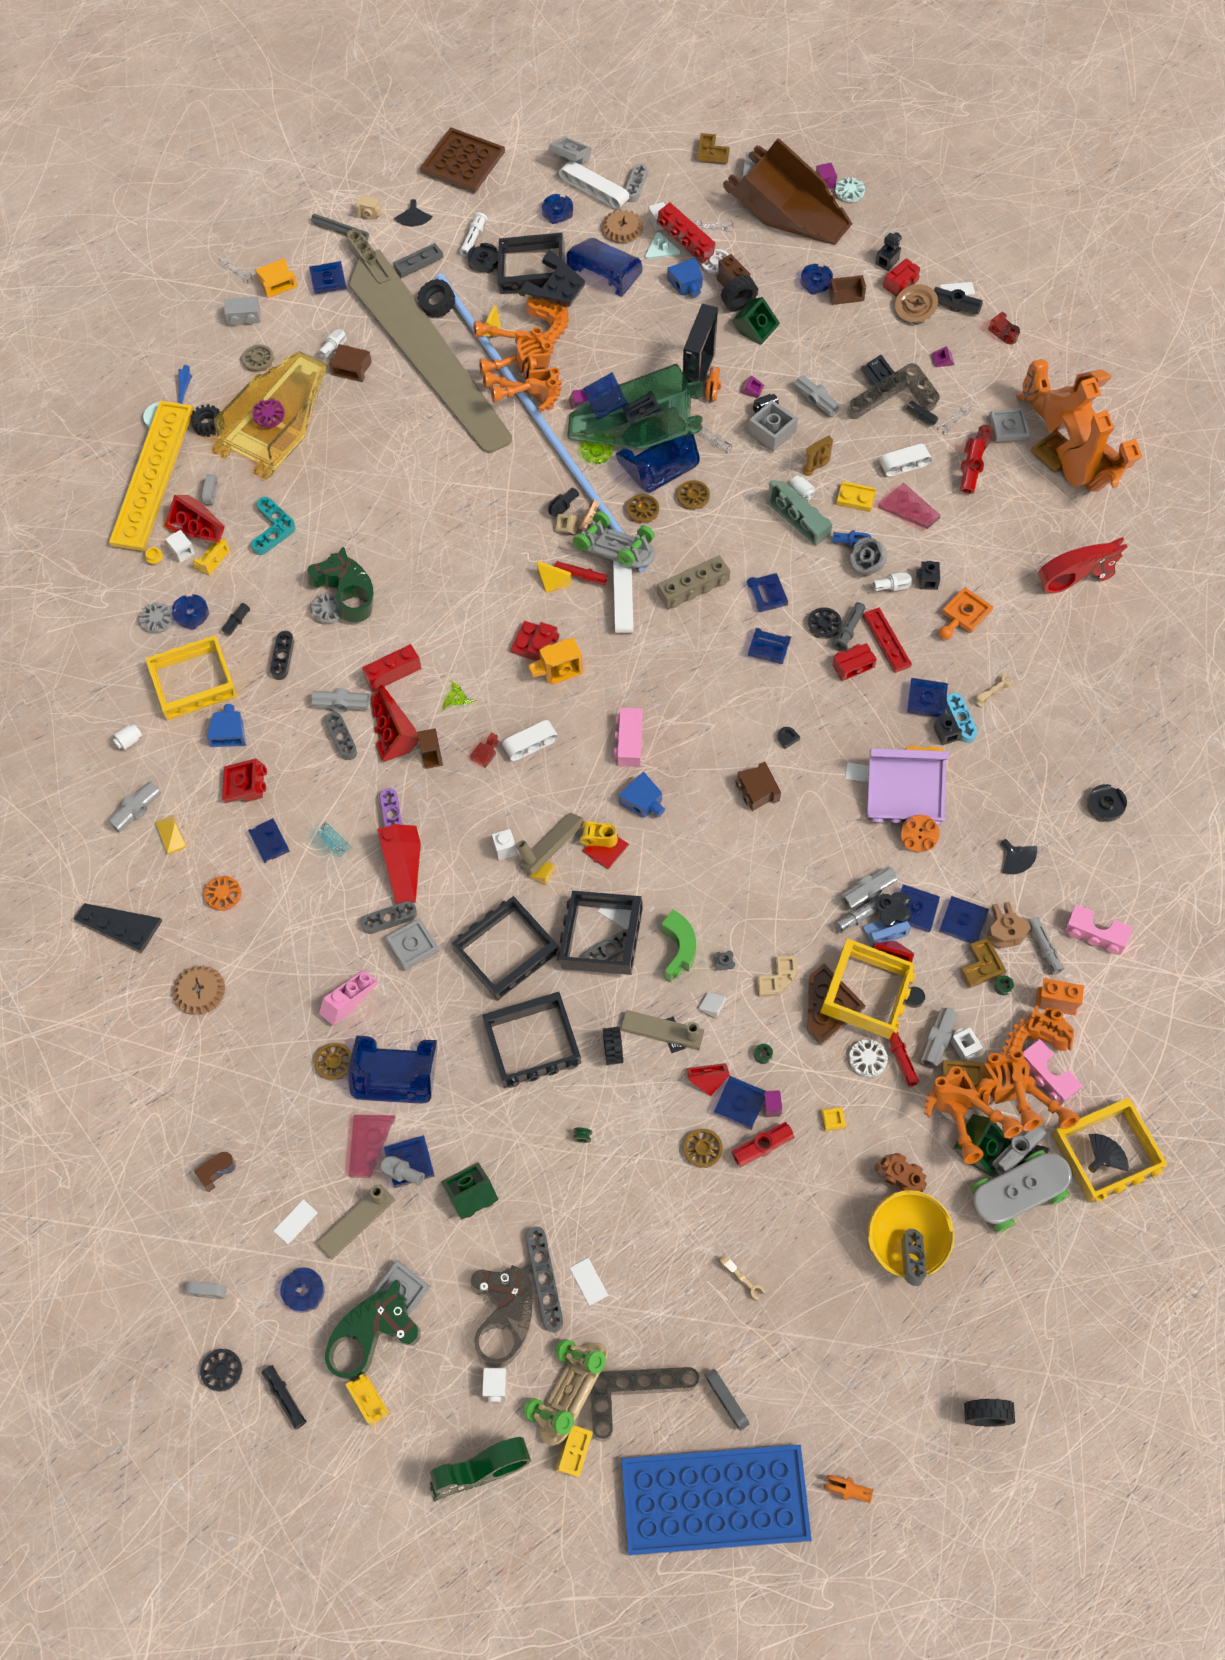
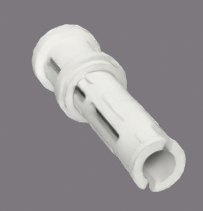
[459,212,488,257]

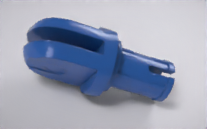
[832,530,872,548]

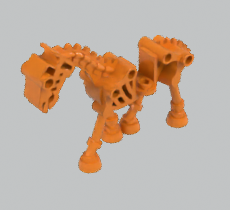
[473,296,569,412]
[924,1005,1079,1164]

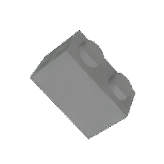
[224,296,261,326]

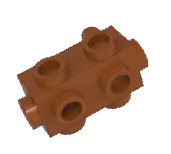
[874,1153,927,1192]

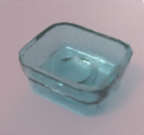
[317,822,352,857]

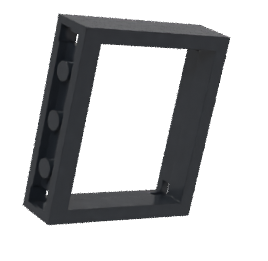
[497,232,565,294]
[682,304,718,399]
[557,891,643,975]
[452,896,559,1001]
[482,991,581,1088]

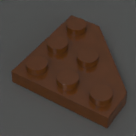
[807,963,866,1046]

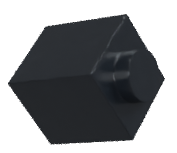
[916,561,941,590]

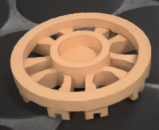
[578,499,600,531]

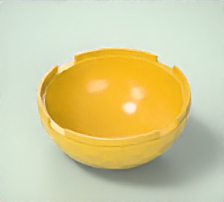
[868,1190,954,1278]

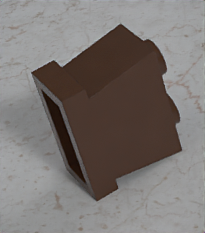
[717,254,751,296]
[329,344,372,383]
[735,762,781,811]

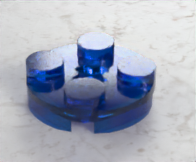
[542,194,573,224]
[800,264,833,295]
[172,594,210,630]
[280,1267,325,1313]

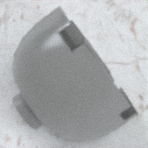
[850,537,887,574]

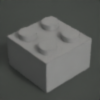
[748,400,798,451]

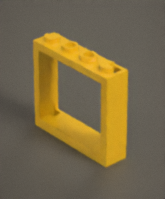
[145,635,238,721]
[820,938,915,1039]
[1052,1097,1168,1203]

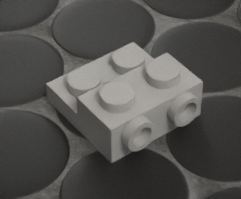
[549,137,592,164]

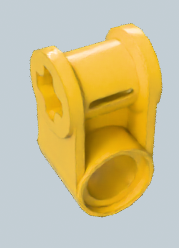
[580,821,618,847]

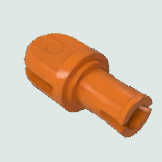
[704,366,721,401]
[823,1475,874,1504]

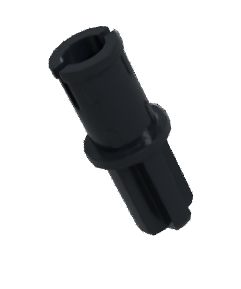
[906,401,939,426]
[222,603,250,635]

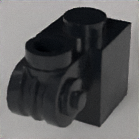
[875,232,902,271]

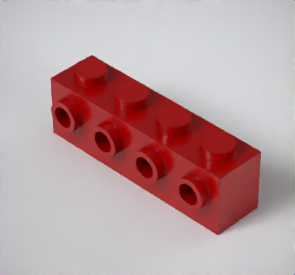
[657,202,716,264]

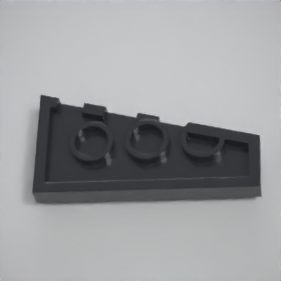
[74,903,162,954]

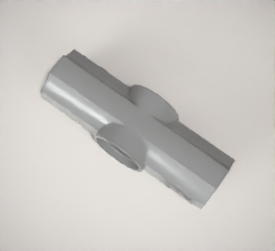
[794,375,841,417]
[311,688,369,712]
[107,782,161,832]
[841,866,898,910]
[920,1007,958,1069]
[992,1125,1046,1175]

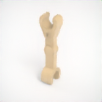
[975,674,1014,707]
[719,1255,765,1301]

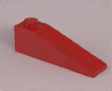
[164,495,225,543]
[377,824,421,905]

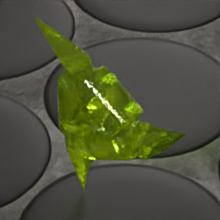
[442,680,477,711]

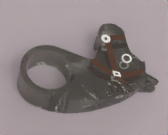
[471,1262,533,1368]

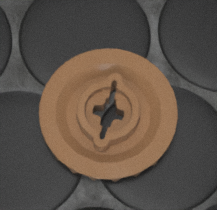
[602,209,643,242]
[895,284,938,324]
[172,965,225,1015]

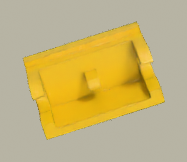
[193,539,230,576]
[345,1374,390,1426]
[554,1425,593,1477]

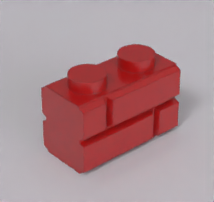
[883,258,920,297]
[832,643,877,681]

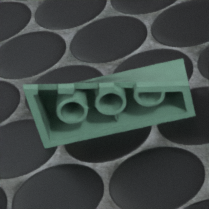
[767,480,833,546]

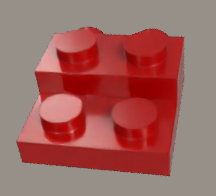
[511,620,560,661]
[222,758,267,803]

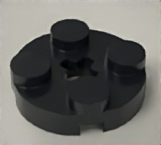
[467,243,498,273]
[1087,784,1127,822]

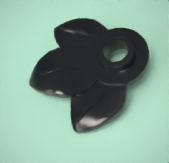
[876,892,911,927]

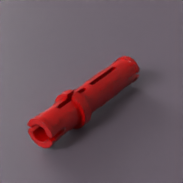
[554,561,608,586]
[888,1030,920,1087]

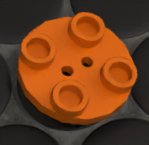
[901,814,940,852]

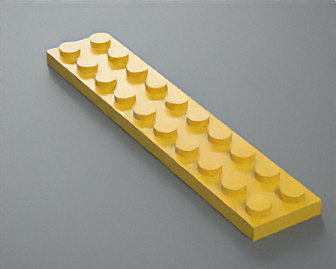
[109,401,194,551]

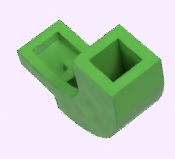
[661,909,696,982]

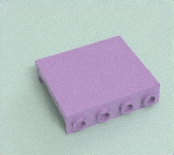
[867,748,949,825]

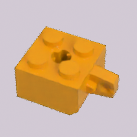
[529,637,583,685]

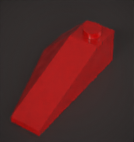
[371,685,419,761]

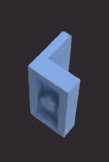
[863,920,911,948]

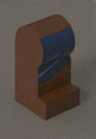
[194,1152,236,1192]

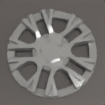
[311,593,345,623]
[139,602,174,633]

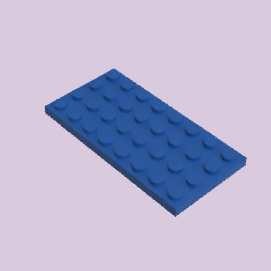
[621,1444,812,1556]

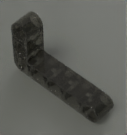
[847,363,940,419]
[591,1367,699,1442]

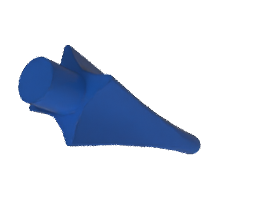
[178,365,192,404]

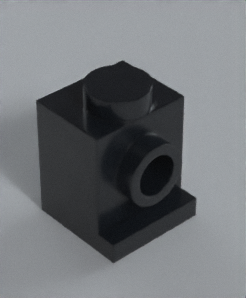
[934,714,962,746]

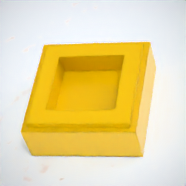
[821,1107,846,1132]

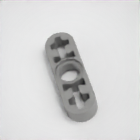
[625,164,647,202]

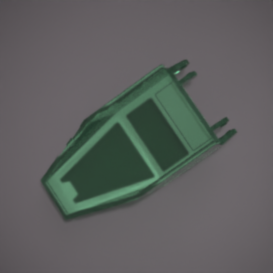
[567,364,704,450]

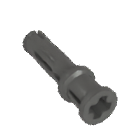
[832,602,866,651]

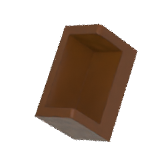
[829,275,866,305]
[417,728,443,769]

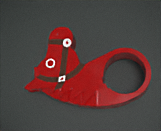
[1038,537,1128,593]

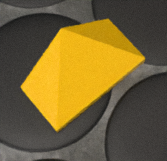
[483,306,501,336]
[537,561,572,593]
[155,815,186,855]

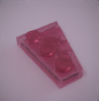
[878,482,940,529]
[349,1115,396,1178]

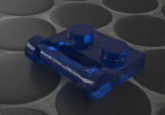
[746,573,789,612]
[748,627,792,665]

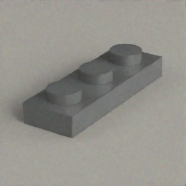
[393,243,444,277]

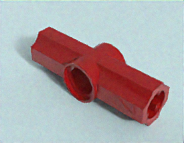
[960,439,985,494]
[731,1122,795,1168]

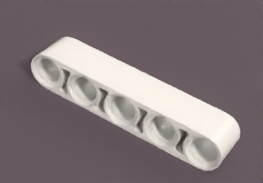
[559,161,629,209]
[613,561,633,633]

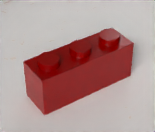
[362,644,422,692]

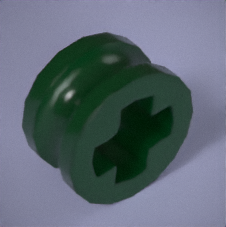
[994,975,1014,996]
[754,1044,773,1064]
[573,1127,592,1143]

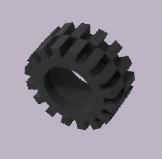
[190,404,224,437]
[603,1027,624,1065]

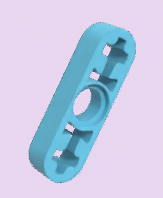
[945,693,977,743]

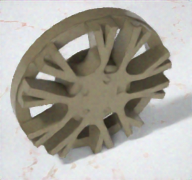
[242,344,274,372]

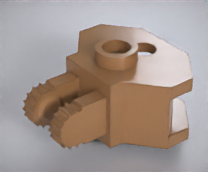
[987,902,1031,948]

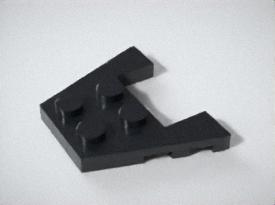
[519,249,586,307]

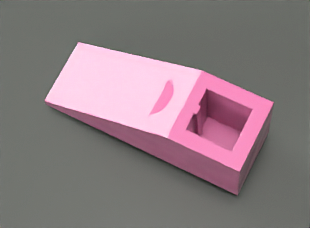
[319,970,378,1026]

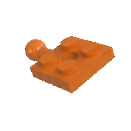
[938,587,993,640]

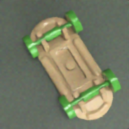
[523,1339,608,1446]

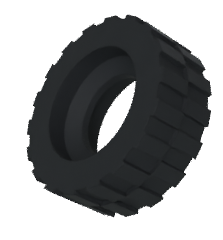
[720,274,759,311]
[417,279,456,318]
[964,1399,1015,1427]

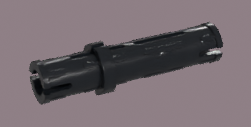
[261,1365,307,1430]

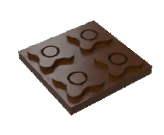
[420,127,505,193]

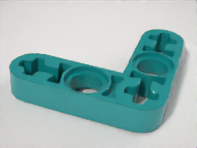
[251,497,296,555]

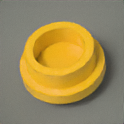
[145,547,163,564]

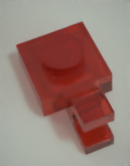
[470,732,499,768]

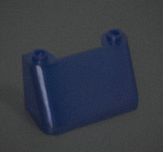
[567,237,643,297]
[616,424,700,493]
[348,1035,438,1104]

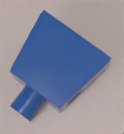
[667,258,703,297]
[207,704,246,747]
[619,772,665,818]

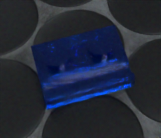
[248,818,290,864]

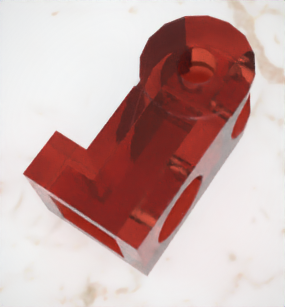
[988,311,1020,345]
[964,425,994,453]

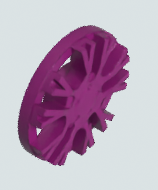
[252,398,285,428]

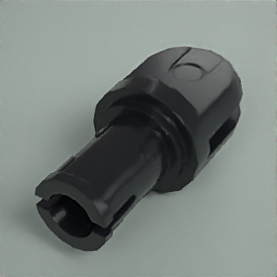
[547,487,579,517]

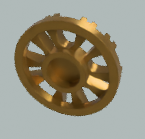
[677,480,710,510]
[627,494,659,524]
[314,1043,353,1081]
[684,1129,723,1168]

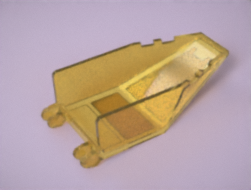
[212,351,327,480]

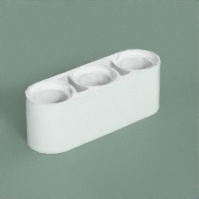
[879,444,932,477]
[502,720,559,761]

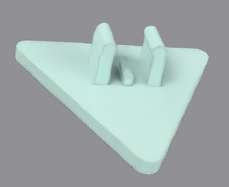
[645,232,680,259]

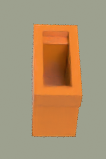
[1035,978,1084,1016]

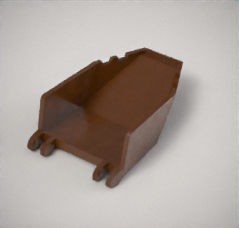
[723,138,853,245]

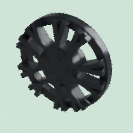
[808,607,842,639]
[200,1349,243,1392]

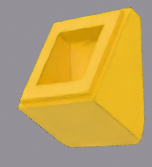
[529,862,555,885]

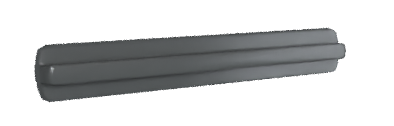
[311,214,369,241]

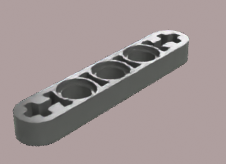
[527,1227,563,1333]

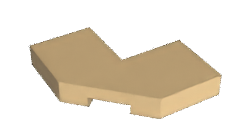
[757,955,797,997]

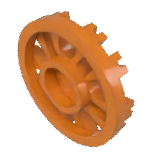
[204,875,241,911]

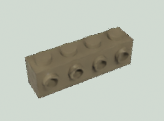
[657,555,730,610]

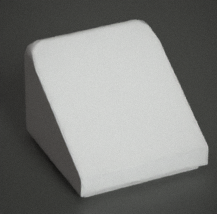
[699,992,726,1019]

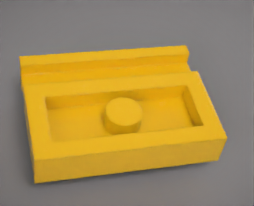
[836,481,876,512]

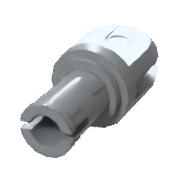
[380,1156,425,1186]

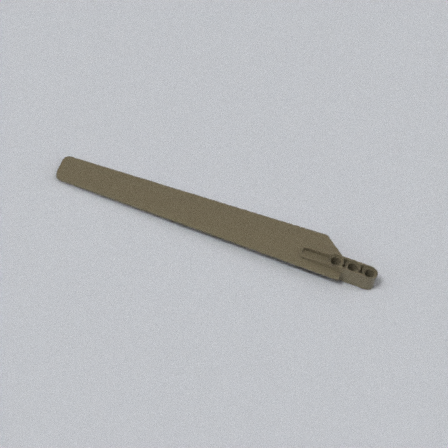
[347,229,512,453]

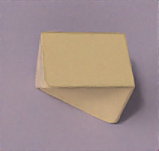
[555,514,579,534]

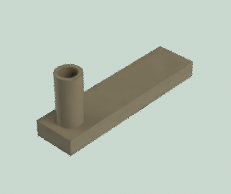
[516,812,585,875]
[621,1010,704,1050]
[317,1184,396,1260]

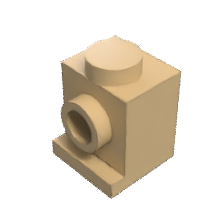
[356,195,382,220]

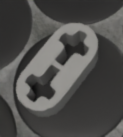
[202,474,218,504]
[184,1282,227,1299]

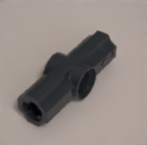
[934,287,983,314]

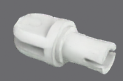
[318,329,347,359]
[872,573,912,592]

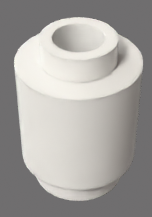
[789,475,815,500]
[113,724,142,750]

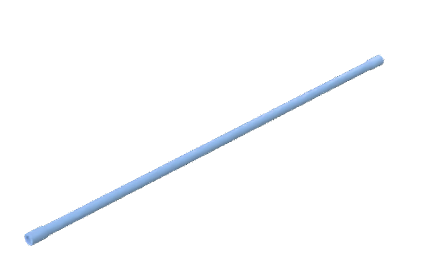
[435,273,648,572]

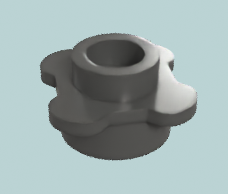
[714,950,735,971]

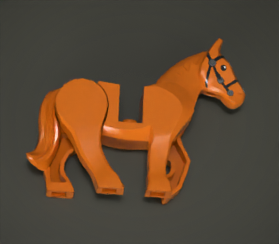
[1016,359,1142,492]

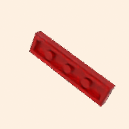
[863,607,912,673]

